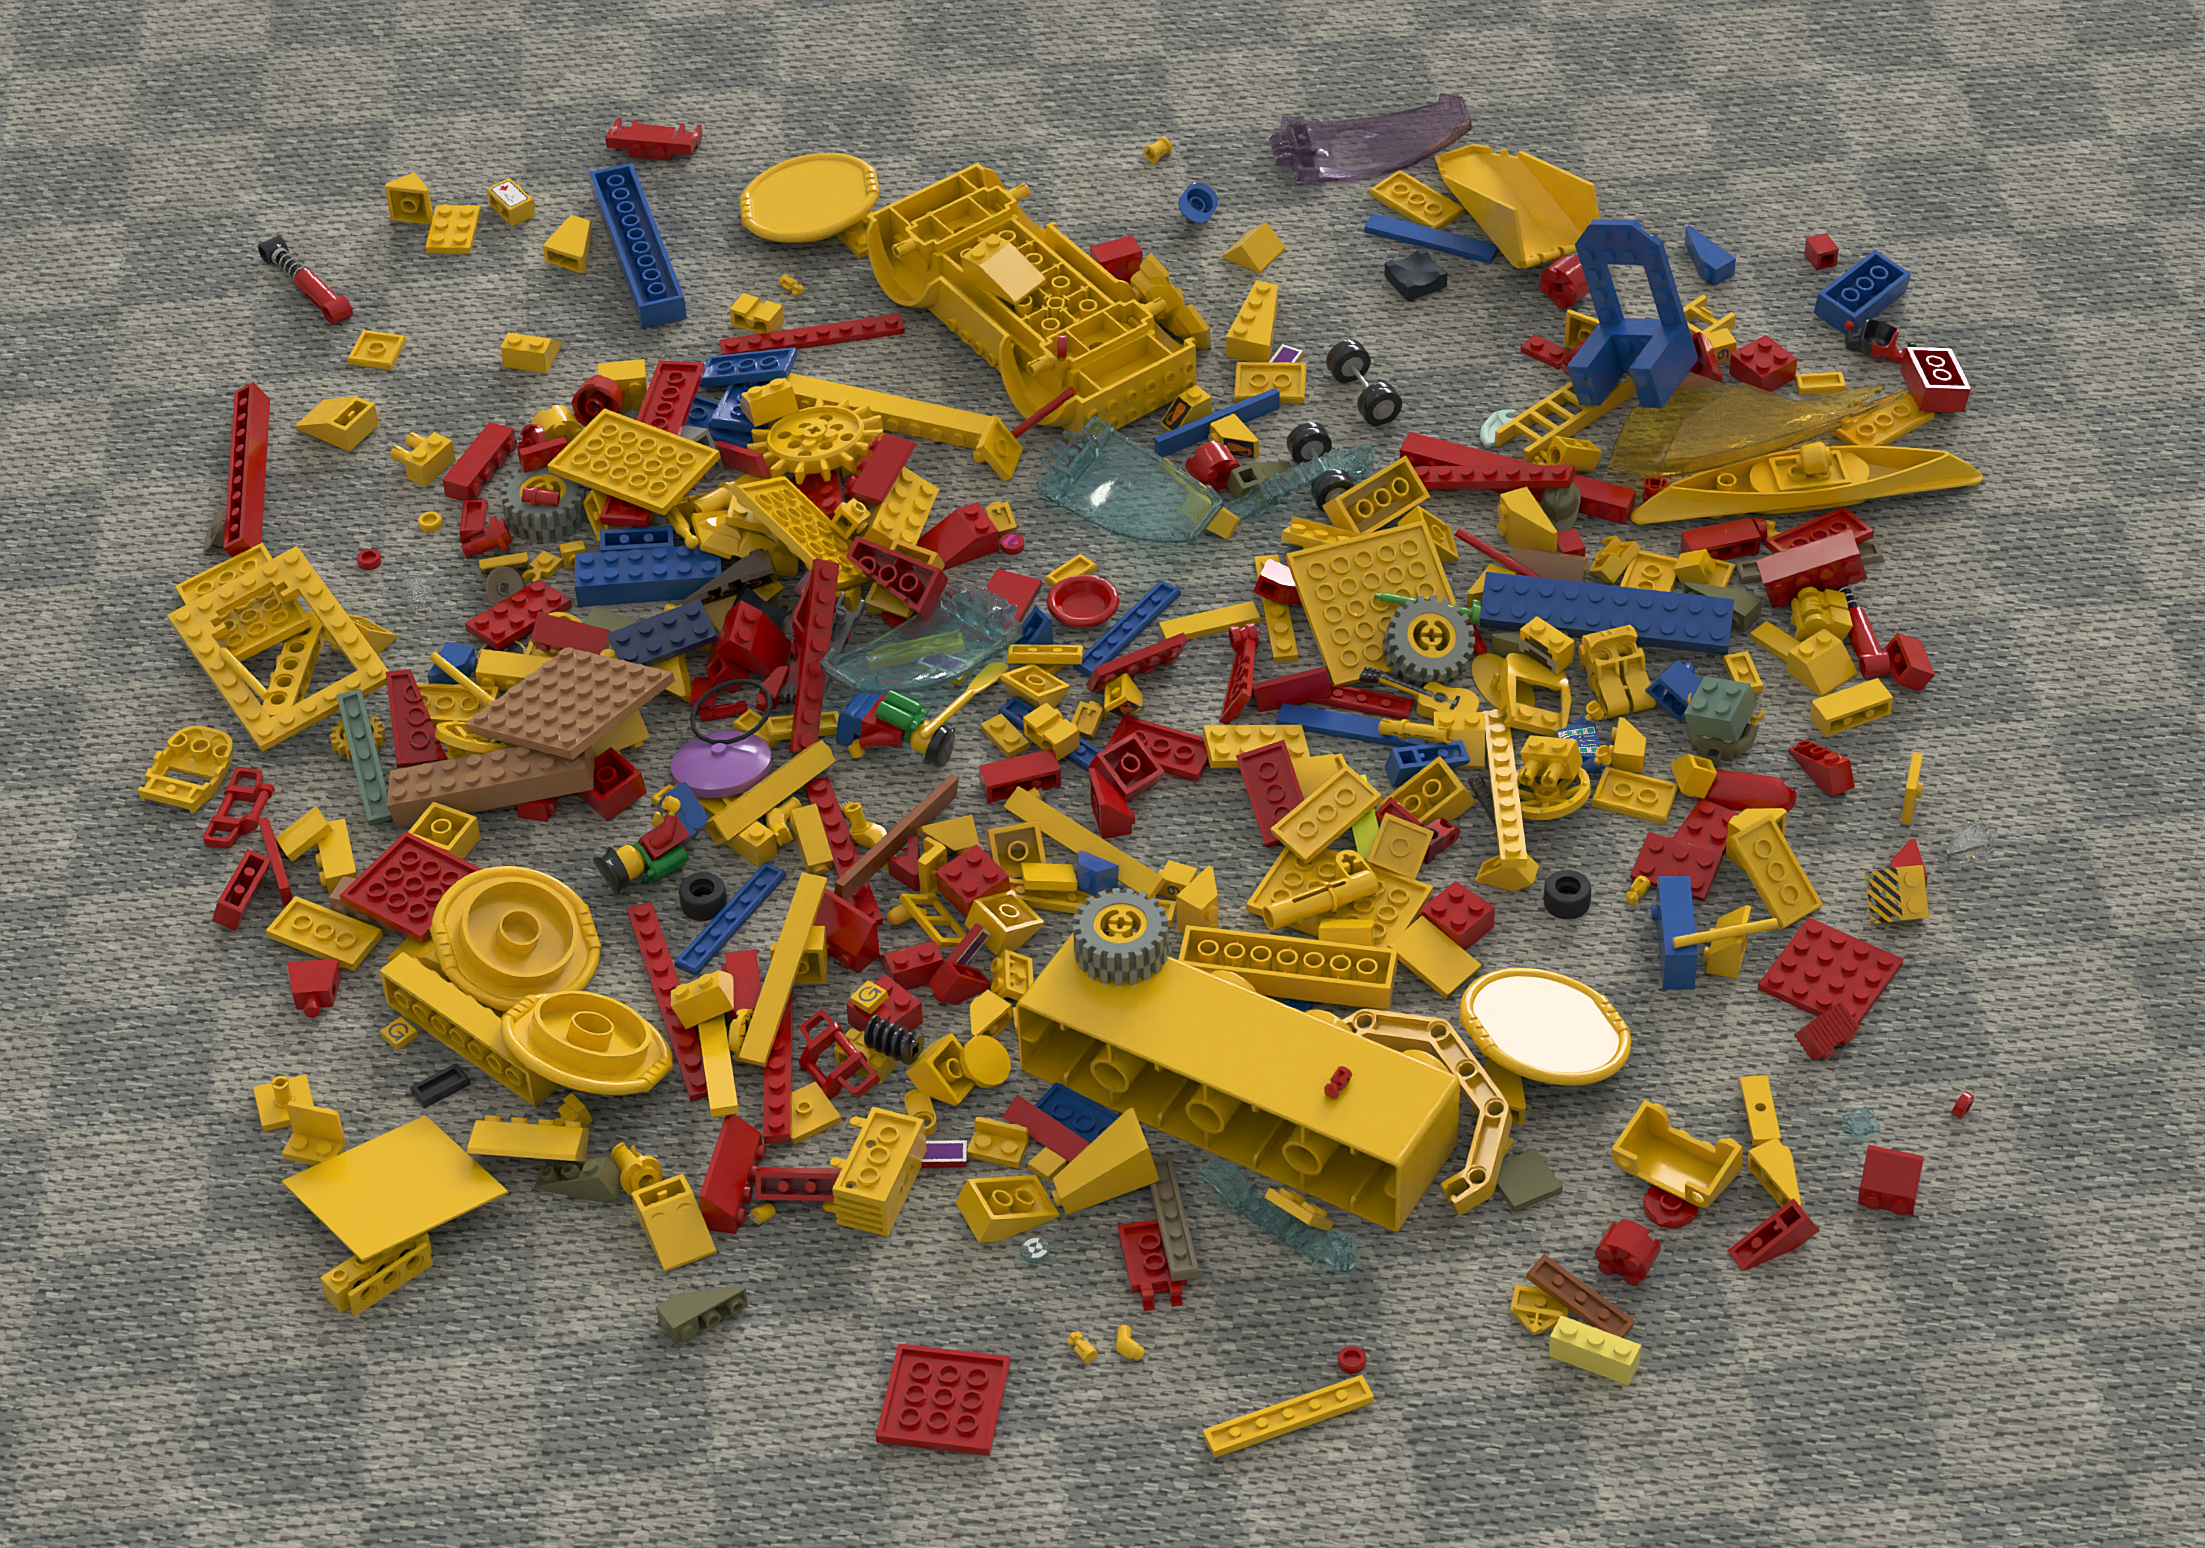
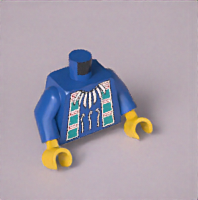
[1555,701,1612,774]

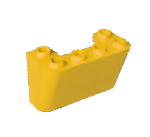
[1611,1100,1743,1208]

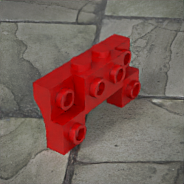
[605,117,703,161]

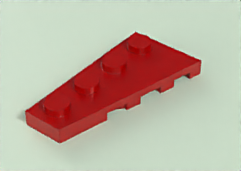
[1219,638,1256,725]
[386,669,447,768]

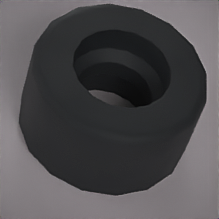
[1544,870,1592,919]
[679,872,727,921]

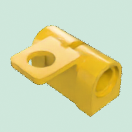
[1538,435,1603,473]

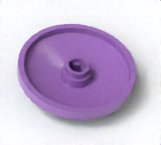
[670,731,772,798]

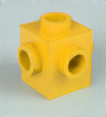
[829,498,871,540]

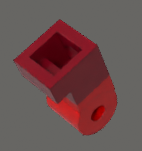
[1423,818,1460,865]

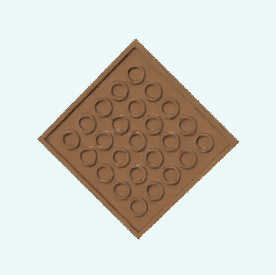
[465,647,675,760]

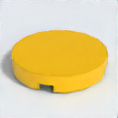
[960,1035,1011,1089]

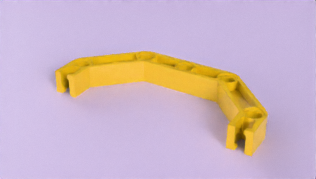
[1342,1009,1513,1216]

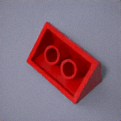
[1252,666,1332,712]

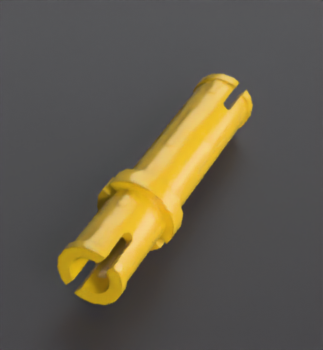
[1378,718,1453,744]

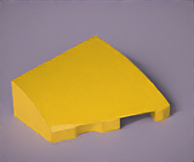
[1588,536,1641,583]

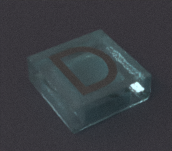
[1842,1106,1880,1140]

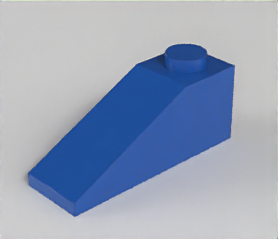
[1685,225,1736,286]
[1384,740,1470,787]

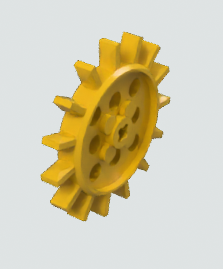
[747,398,884,484]

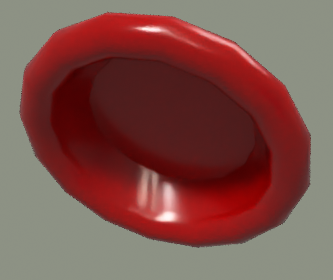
[1046,574,1120,628]

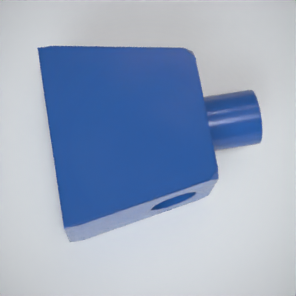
[1645,661,1702,721]

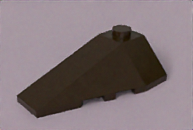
[681,548,779,605]

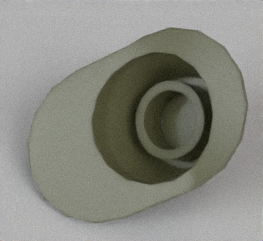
[1540,483,1581,532]

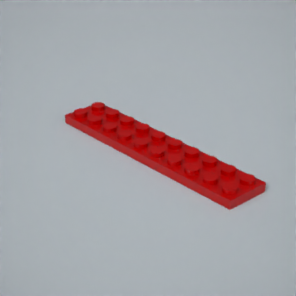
[599,360,705,527]

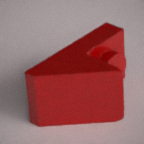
[887,837,920,892]

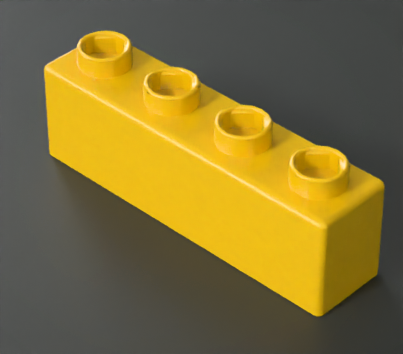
[1016,930,1460,1231]

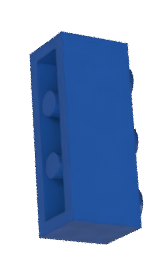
[600,526,674,552]

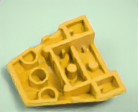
[1130,253,1211,350]
[691,510,798,577]

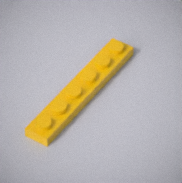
[1254,554,1298,663]
[1203,1375,1374,1458]

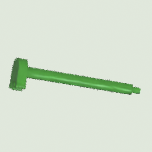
[1374,593,1481,625]

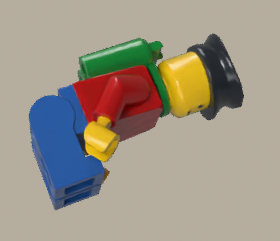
[836,684,956,767]
[593,782,707,895]

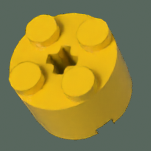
[531,405,583,444]

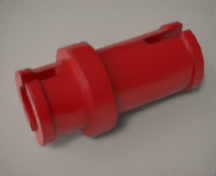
[521,487,560,507]

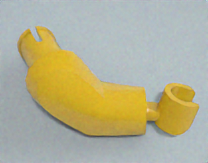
[765,797,802,846]
[845,802,897,871]

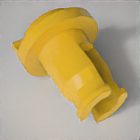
[611,1142,663,1196]

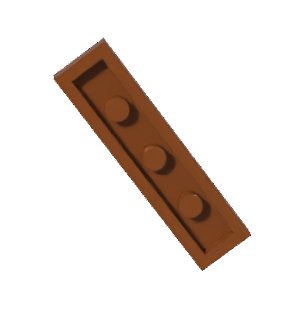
[1526,1254,1635,1338]

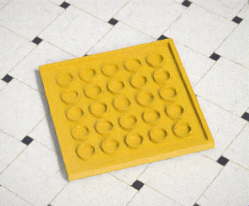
[1285,520,1474,687]

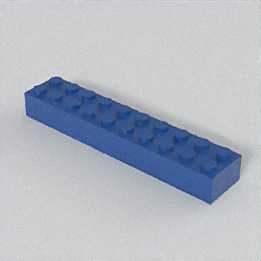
[589,163,687,328]
[1480,572,1734,655]

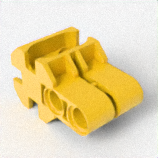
[1578,625,1656,719]

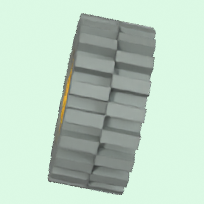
[501,467,587,543]
[1382,595,1475,687]
[1073,888,1169,986]

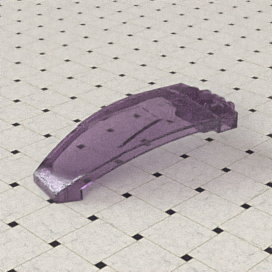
[1269,93,1472,183]

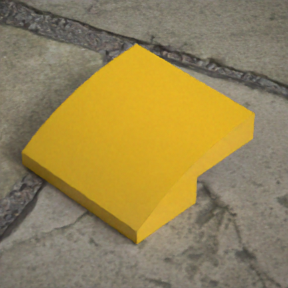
[1291,754,1338,800]
[275,806,333,862]

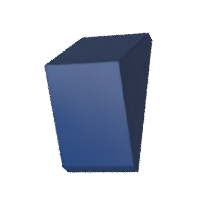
[1008,605,1054,645]

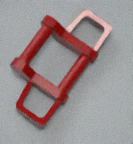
[203,767,275,849]
[798,1009,880,1100]

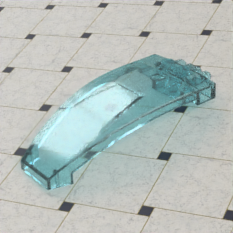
[1037,415,1225,543]
[820,582,1023,694]

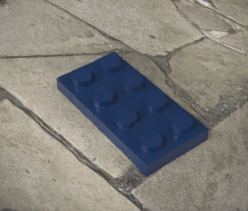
[607,599,718,667]

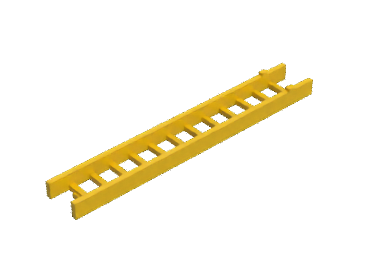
[1494,295,1736,463]

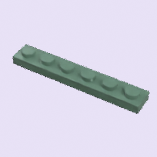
[336,689,393,826]

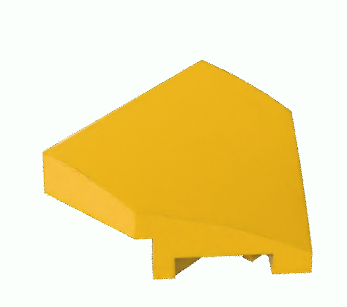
[1510,1284,1569,1335]

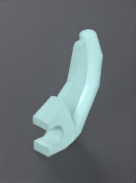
[1480,409,1515,449]

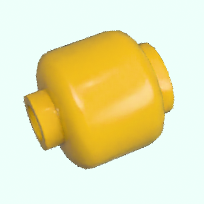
[1796,442,1833,476]

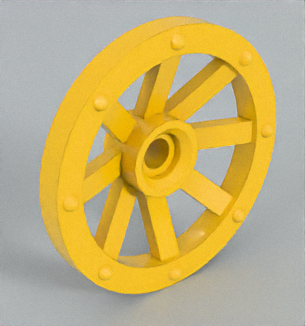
[435,720,518,756]
[1516,767,1591,820]

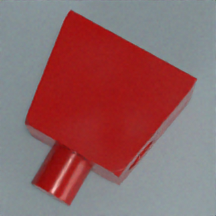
[288,958,342,1018]

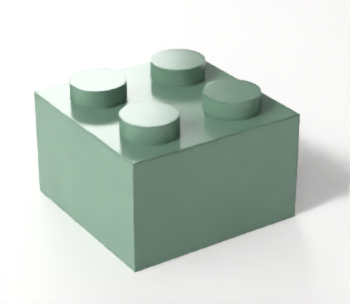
[1684,676,1757,741]

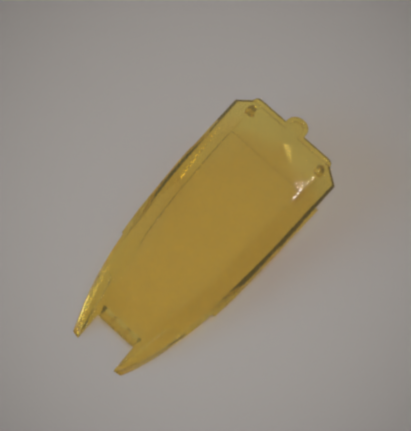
[1608,372,1909,478]

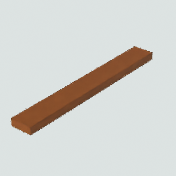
[834,774,959,901]

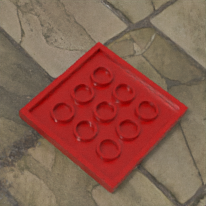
[340,831,482,943]
[1758,917,1903,1026]
[876,1343,1011,1456]

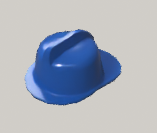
[1178,182,1218,223]

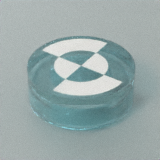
[1021,1237,1050,1265]

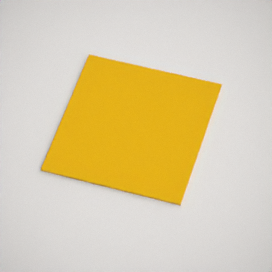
[282,1115,508,1262]

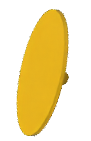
[1471,653,1535,710]

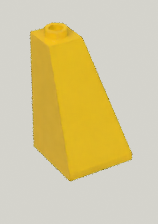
[1051,1107,1160,1214]

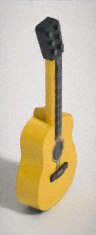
[1359,667,1479,720]

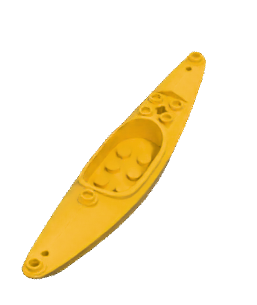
[1630,445,1983,525]

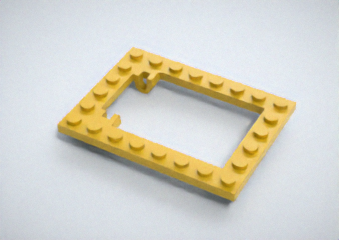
[167,546,389,752]

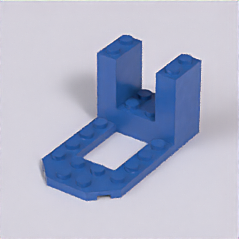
[1567,219,1698,408]

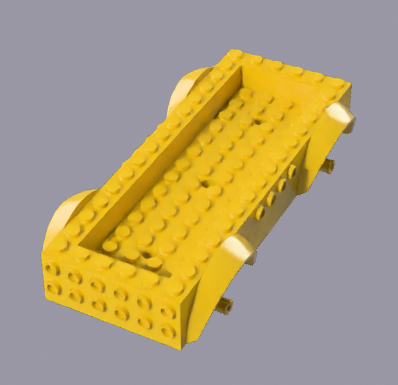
[866,163,1197,445]

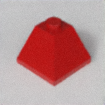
[1089,768,1135,839]

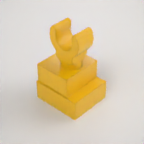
[554,1092,593,1128]

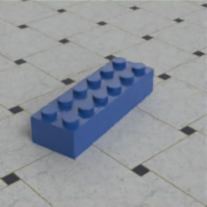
[575,545,723,607]

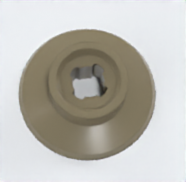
[203,511,225,551]
[485,566,524,606]

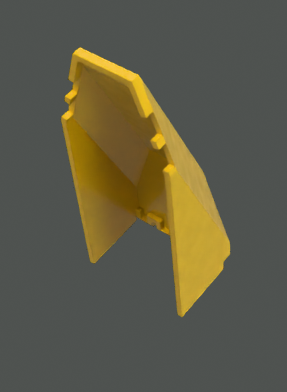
[1434,144,1600,269]

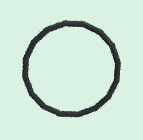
[690,679,773,745]

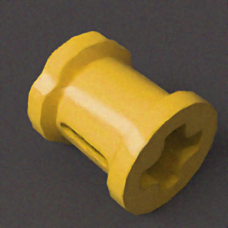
[1143,136,1173,164]

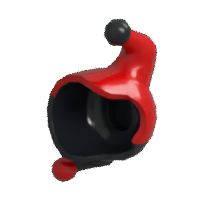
[1844,319,1917,363]

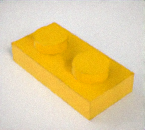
[1723,651,1763,694]
[980,714,1030,758]

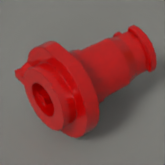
[459,516,513,559]

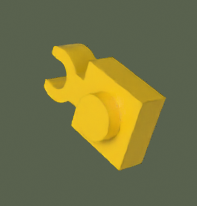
[522,551,563,583]

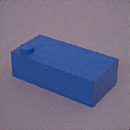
[1813,250,1911,334]
[1651,876,1698,990]

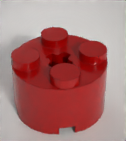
[1539,254,1589,310]
[572,375,625,427]
[1185,441,1240,497]
[1595,1219,1661,1286]

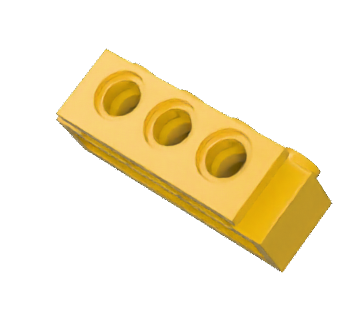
[320,1232,433,1316]

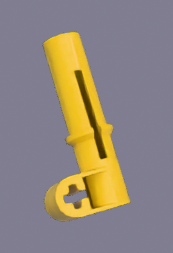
[675,467,772,526]
[1262,850,1379,931]

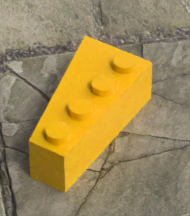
[1226,280,1278,362]

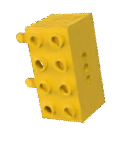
[822,1107,927,1237]

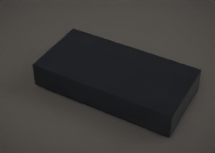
[410,1063,471,1109]

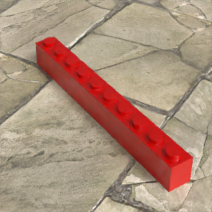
[223,382,270,557]
[1400,432,1636,525]

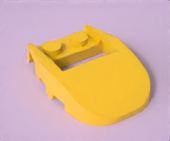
[1497,653,1571,738]
[138,726,233,814]

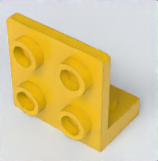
[282,1101,346,1166]

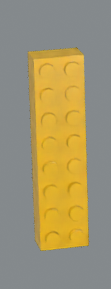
[1178,925,1397,1010]
[380,952,558,1107]

